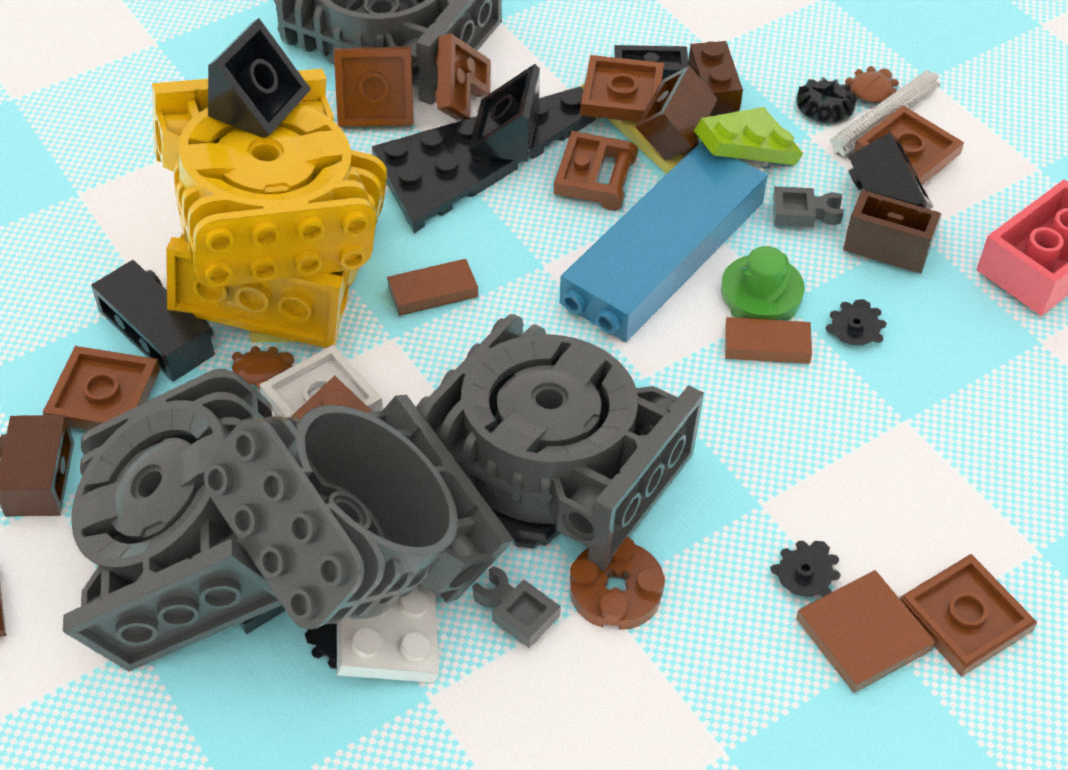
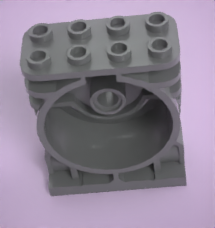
[274,0,502,105]
[416,314,704,571]
[62,369,282,672]
[204,395,514,630]

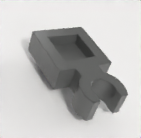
[772,186,844,228]
[472,566,561,648]

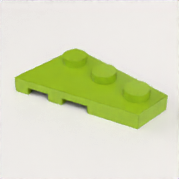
[694,107,804,165]

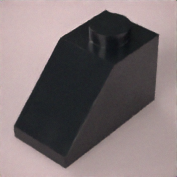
[848,132,934,209]

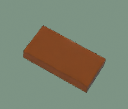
[387,258,479,316]
[725,317,812,364]

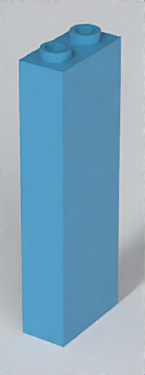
[559,141,768,343]

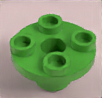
[721,246,805,320]

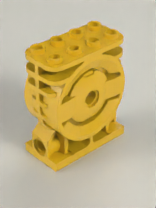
[152,69,376,287]
[166,150,387,348]

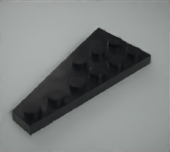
[371,86,596,234]

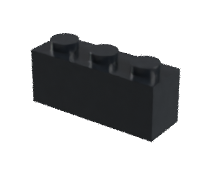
[91,259,215,382]

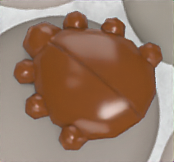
[845,66,899,103]
[231,346,295,389]

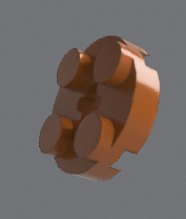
[570,537,665,630]

